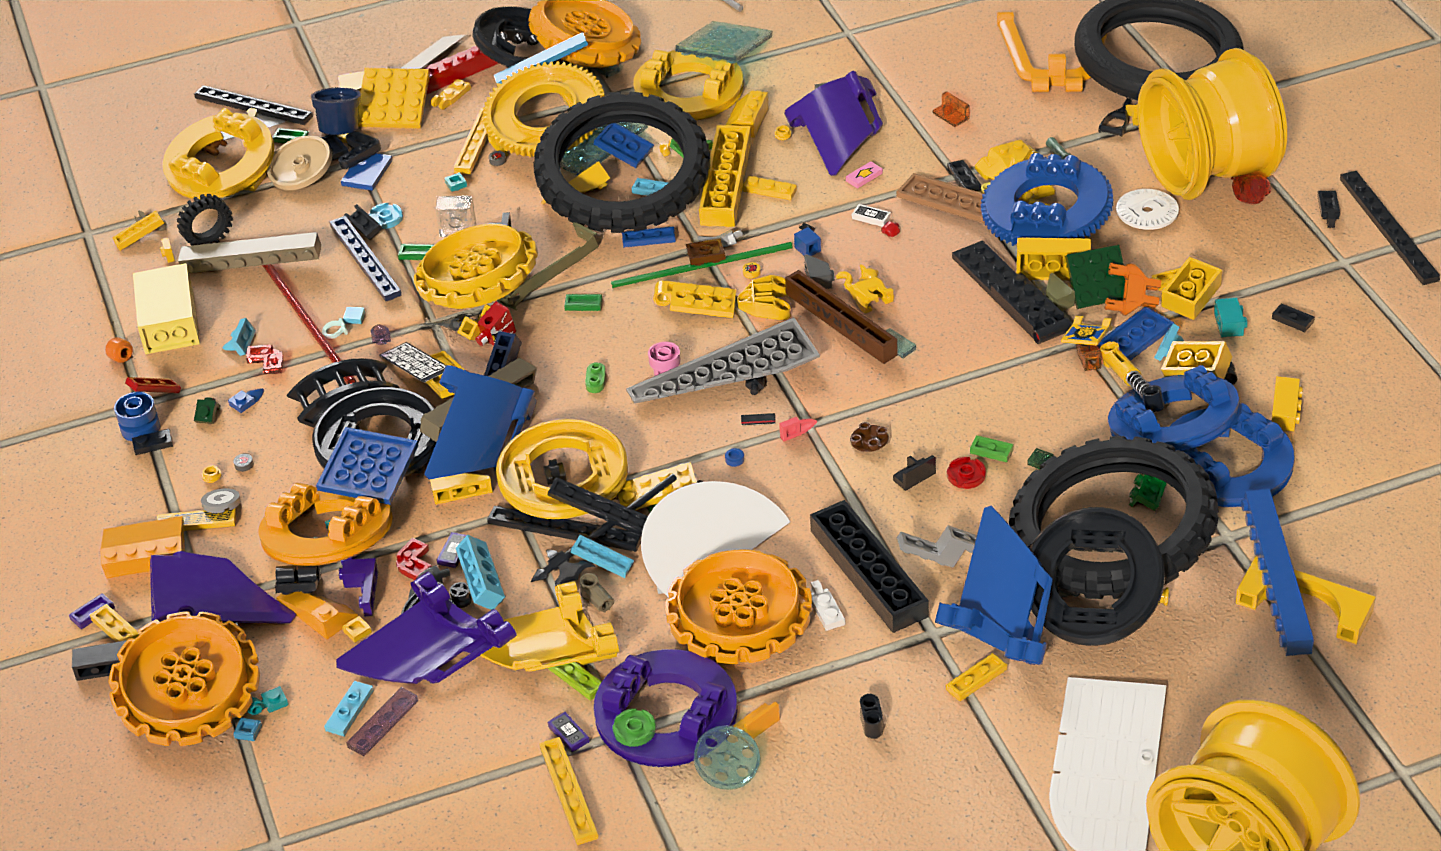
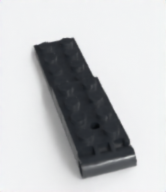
[952,240,1071,344]

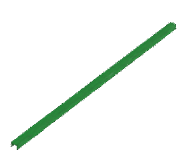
[611,242,792,288]

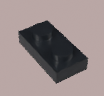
[1272,303,1315,332]
[132,429,173,455]

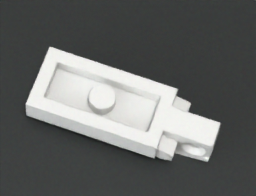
[811,580,845,631]

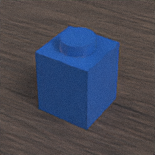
[794,227,821,256]

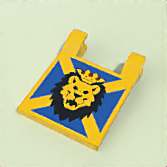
[1061,315,1113,345]

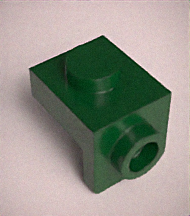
[194,397,221,424]

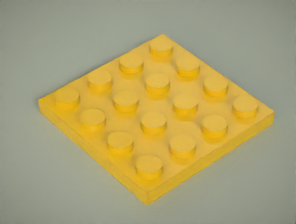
[358,68,430,128]

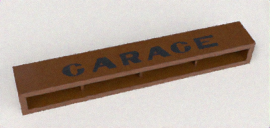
[785,270,898,364]

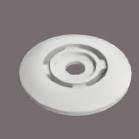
[1116,189,1179,230]

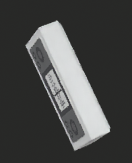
[852,204,891,227]

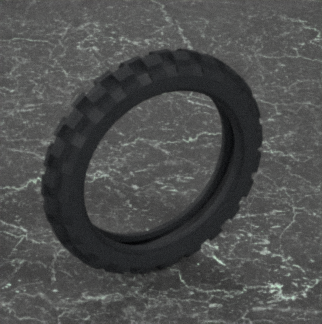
[533,92,710,233]
[1009,436,1219,599]

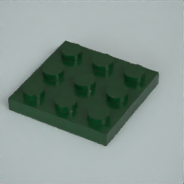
[1065,245,1125,309]

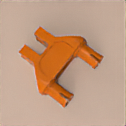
[1104,263,1161,316]

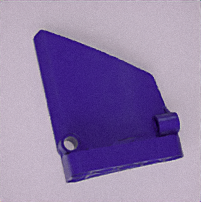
[150,551,296,623]

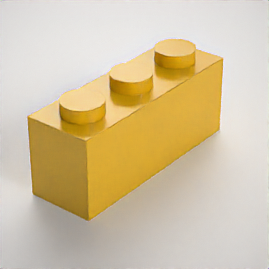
[1271,376,1303,432]

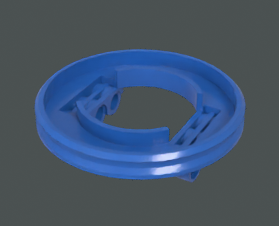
[1108,365,1241,451]
[1170,403,1294,507]

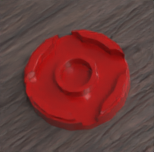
[947,457,986,489]

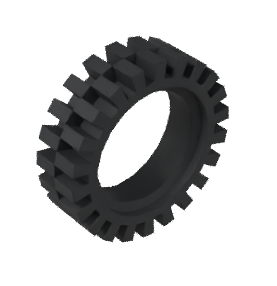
[177,194,233,246]

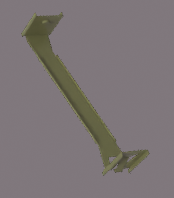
[497,222,602,310]

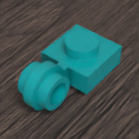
[247,686,288,715]

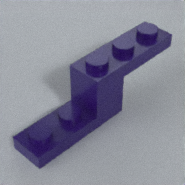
[339,555,378,617]

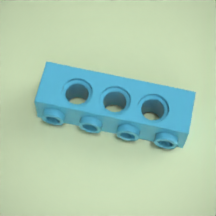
[456,535,505,610]

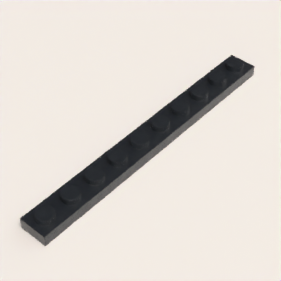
[1340,171,1440,285]

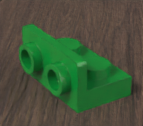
[1129,473,1166,511]

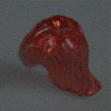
[1230,173,1271,205]

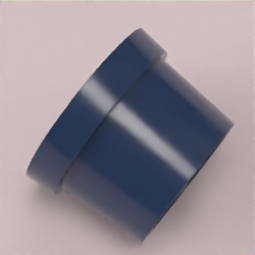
[311,87,361,135]

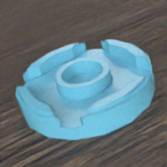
[369,203,403,229]

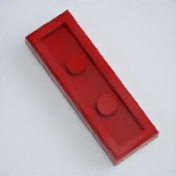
[125,377,182,393]

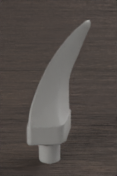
[697,229,744,247]

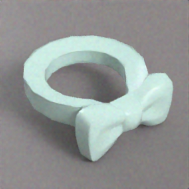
[322,318,348,339]

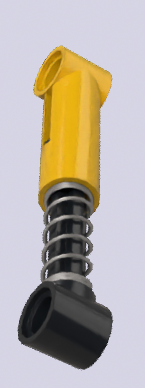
[1100,342,1165,412]

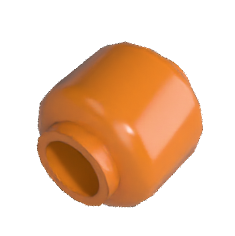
[105,337,133,363]

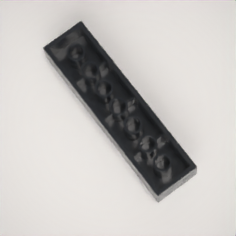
[810,500,929,633]

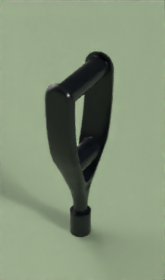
[1098,98,1132,137]

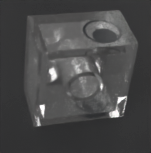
[435,195,476,237]

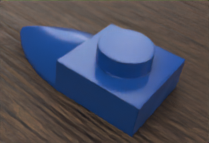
[228,388,264,413]

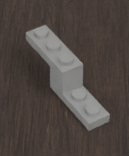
[897,525,977,567]

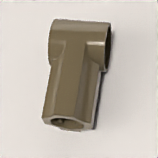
[580,573,614,612]

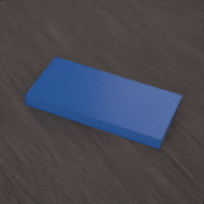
[1097,306,1175,361]

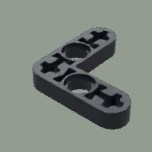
[338,131,381,169]

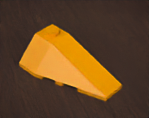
[276,591,358,640]

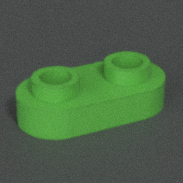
[585,362,606,393]

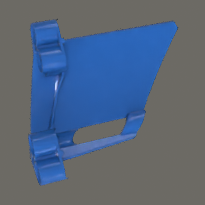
[424,365,537,480]
[935,506,1053,665]

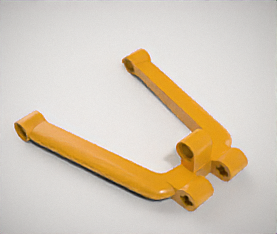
[997,12,1108,92]

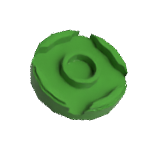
[613,708,656,747]

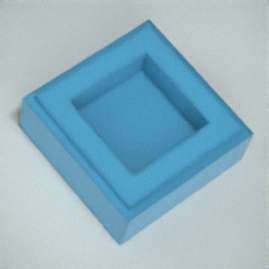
[233,718,262,741]

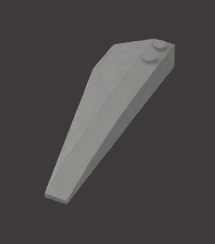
[626,317,820,404]

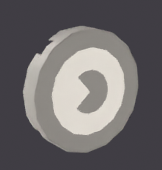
[201,488,241,513]

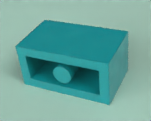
[1214,298,1247,338]

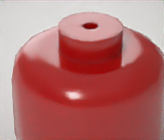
[881,221,900,237]

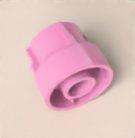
[648,342,681,376]

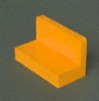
[733,702,780,743]

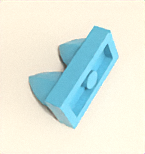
[222,318,256,356]
[1154,323,1184,361]

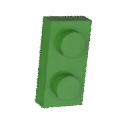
[970,435,1013,462]

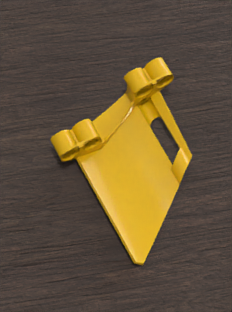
[480,581,619,671]

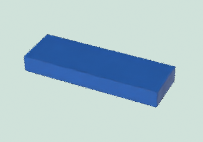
[622,227,676,248]

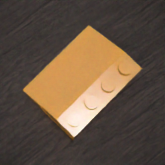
[101,516,185,579]

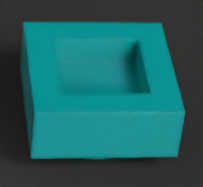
[444,172,467,192]

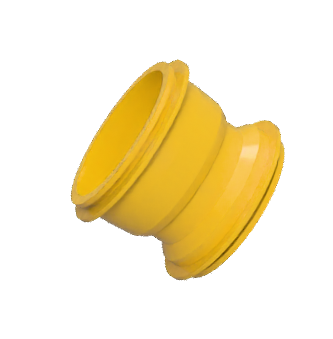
[1137,48,1287,200]
[1146,700,1360,851]

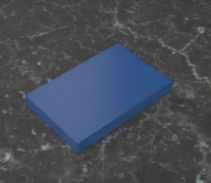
[593,123,654,168]
[341,153,392,191]

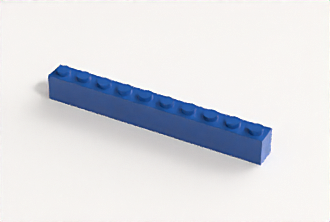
[1241,489,1314,656]

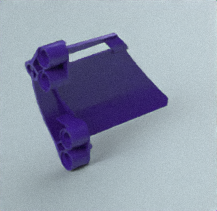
[336,571,517,684]

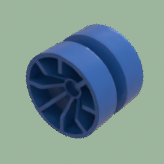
[114,392,160,442]

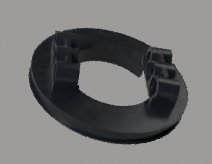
[472,6,574,68]
[312,387,436,477]
[1030,507,1165,646]

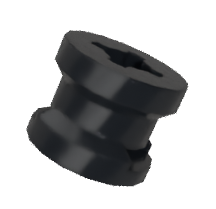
[450,582,472,608]

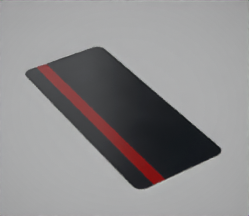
[741,413,775,425]

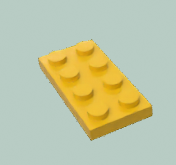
[618,462,697,510]

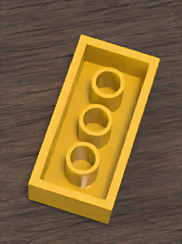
[1016,238,1091,280]

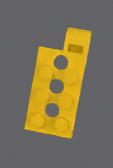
[653,281,736,318]

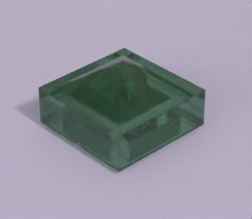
[1027,448,1054,469]

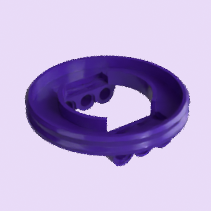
[594,649,737,767]

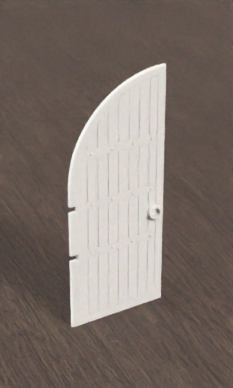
[1049,677,1166,851]

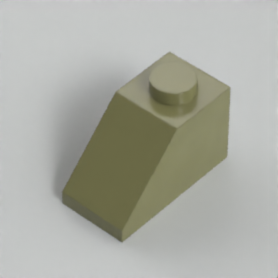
[1046,273,1075,311]

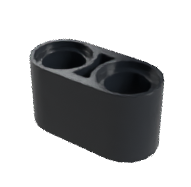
[860,694,883,739]

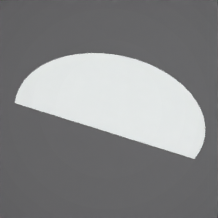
[641,481,790,597]

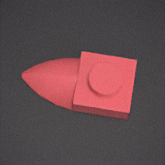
[779,417,817,442]

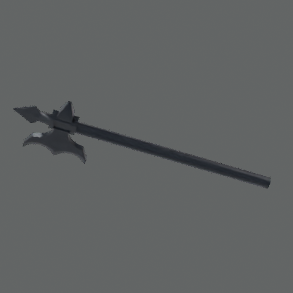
[531,473,677,586]

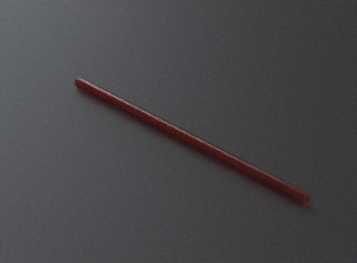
[262,264,356,384]

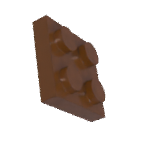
[686,238,726,266]

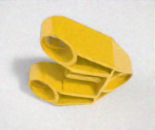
[737,275,791,320]

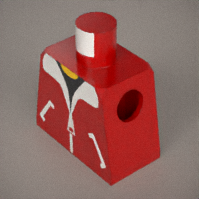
[475,301,516,346]

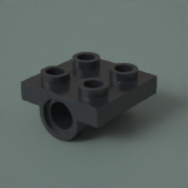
[275,565,321,595]

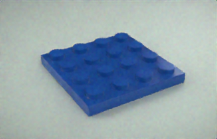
[316,427,419,505]

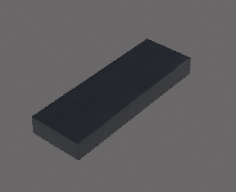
[947,160,981,191]

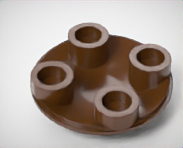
[850,422,889,452]

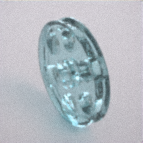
[694,726,760,790]

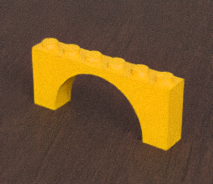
[1236,557,1376,645]

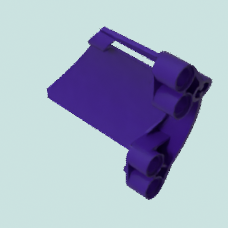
[784,71,883,176]

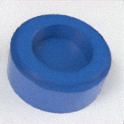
[725,448,744,467]

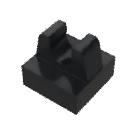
[543,459,567,485]

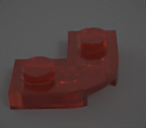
[246,345,284,374]

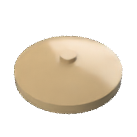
[267,136,332,190]

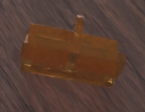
[933,91,970,127]

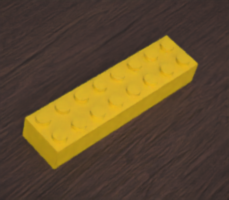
[699,125,751,227]

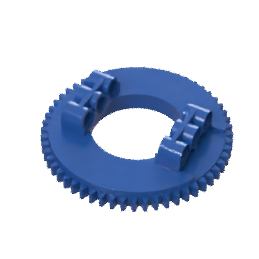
[981,153,1114,246]

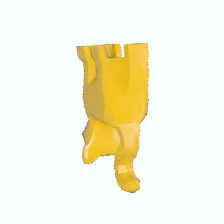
[836,264,894,314]

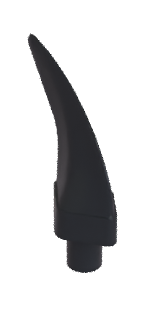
[745,376,765,395]

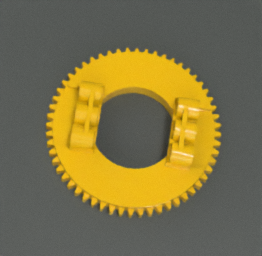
[483,61,605,157]

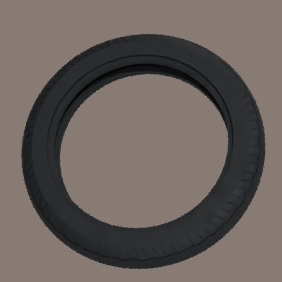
[1074,0,1244,101]

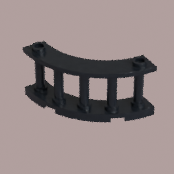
[287,358,399,428]

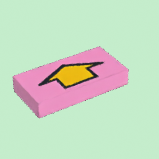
[846,162,883,188]

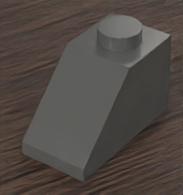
[804,254,835,289]

